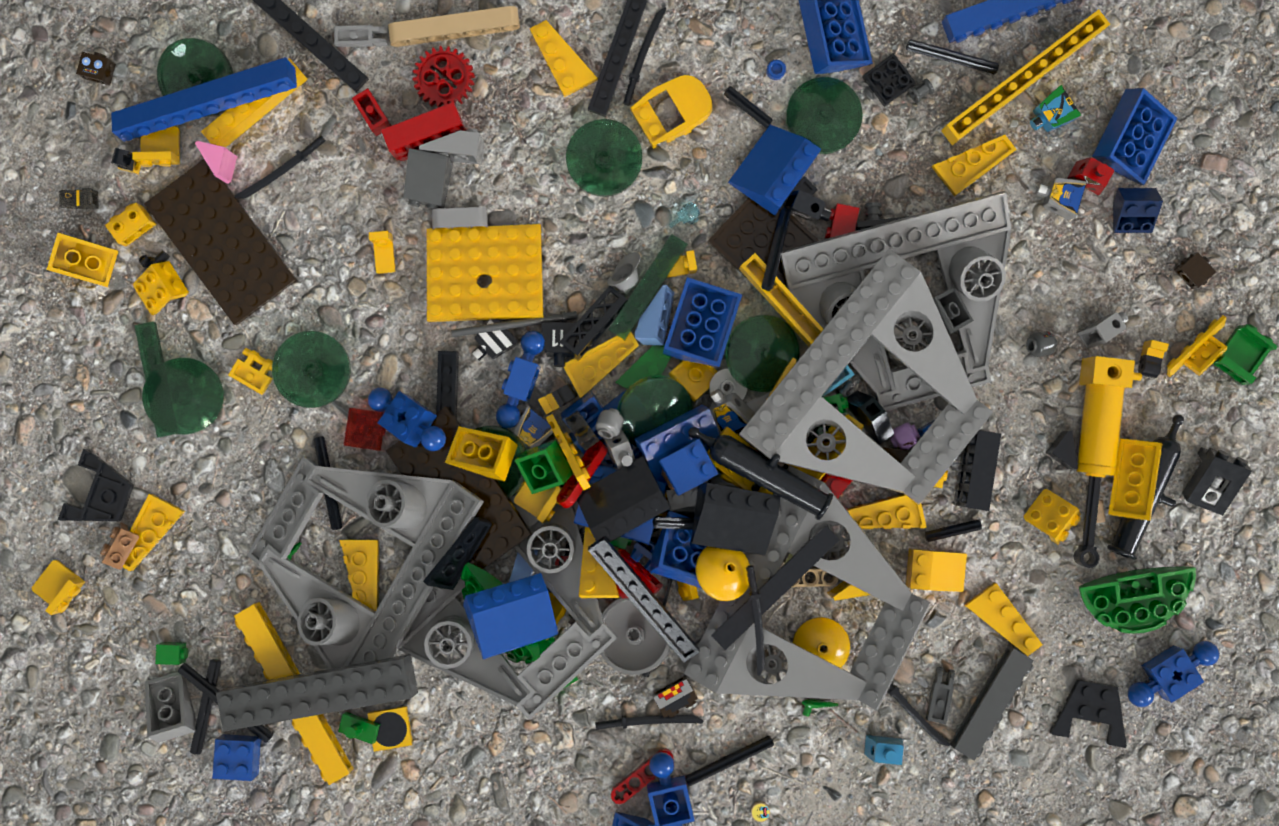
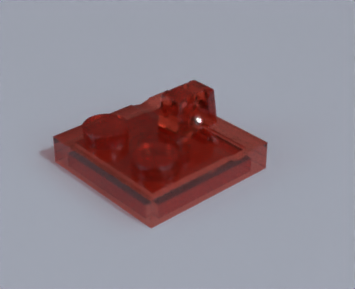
[344,408,386,451]

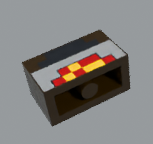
[653,675,698,718]

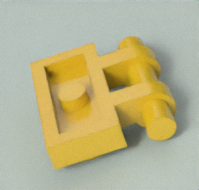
[228,348,279,395]

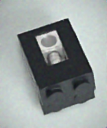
[1182,447,1252,516]

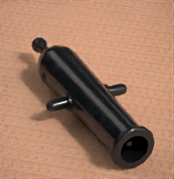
[1107,414,1184,560]
[688,427,833,520]

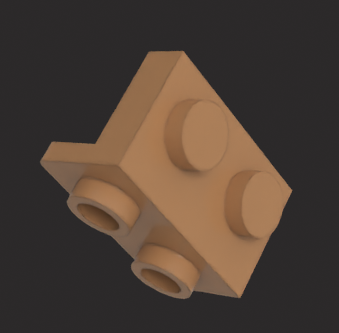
[100,522,139,570]

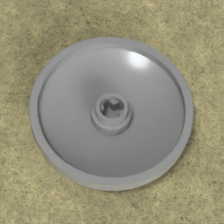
[601,598,671,675]

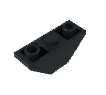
[847,390,894,445]

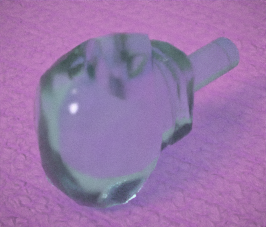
[669,202,700,228]

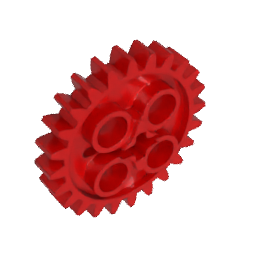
[412,46,475,108]

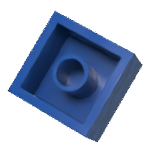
[212,734,261,781]

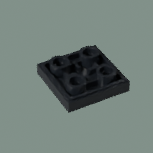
[862,53,916,107]

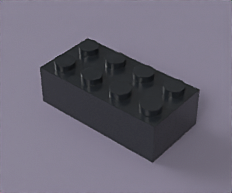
[954,430,1001,511]

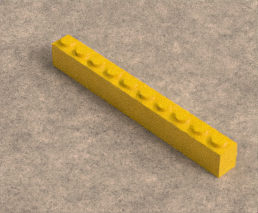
[941,9,1110,146]
[234,602,354,785]

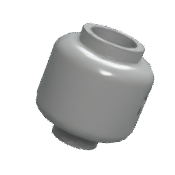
[595,408,624,439]

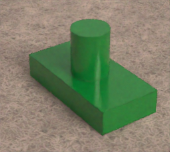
[338,712,380,744]

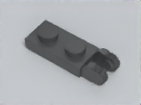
[926,667,955,724]

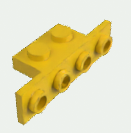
[1167,315,1228,377]

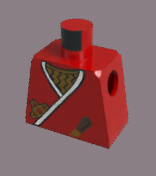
[1067,157,1115,196]

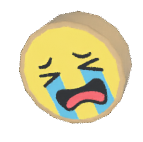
[750,801,770,822]

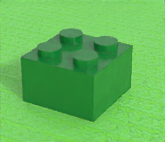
[515,440,573,494]

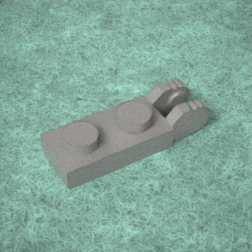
[334,25,388,47]

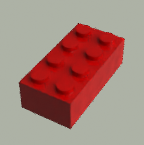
[381,102,466,161]

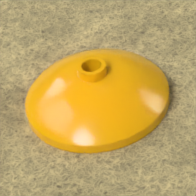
[696,546,750,601]
[792,617,850,668]

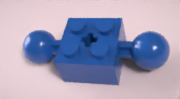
[496,331,545,428]
[368,387,446,451]
[1127,641,1220,707]
[647,752,695,826]

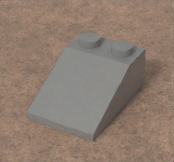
[419,129,485,165]
[145,672,196,743]

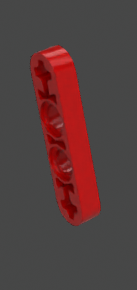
[556,441,608,508]
[611,748,674,804]

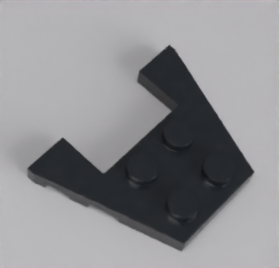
[58,449,134,522]
[1050,679,1127,748]

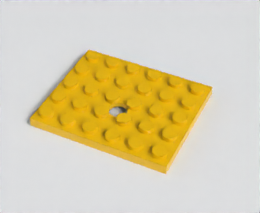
[427,224,544,322]

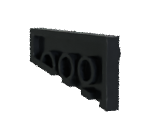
[423,517,492,590]

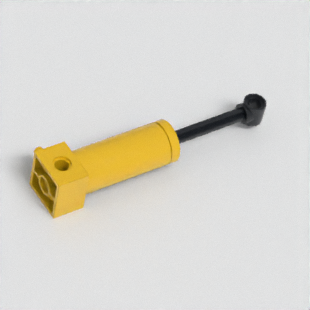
[1073,356,1142,568]

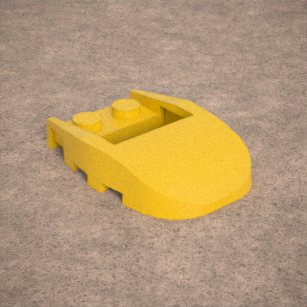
[630,75,712,149]

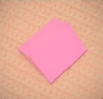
[195,141,237,184]

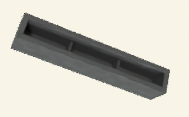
[950,645,1034,761]

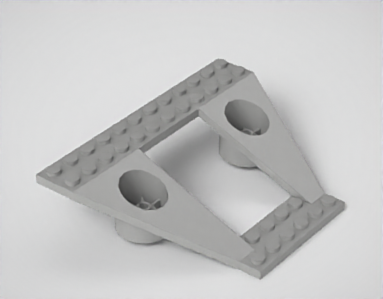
[781,191,1011,411]
[739,249,993,505]
[247,456,484,669]
[684,465,931,710]
[398,480,617,720]

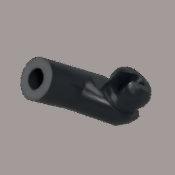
[139,250,170,269]

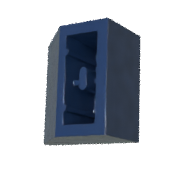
[1113,188,1163,233]

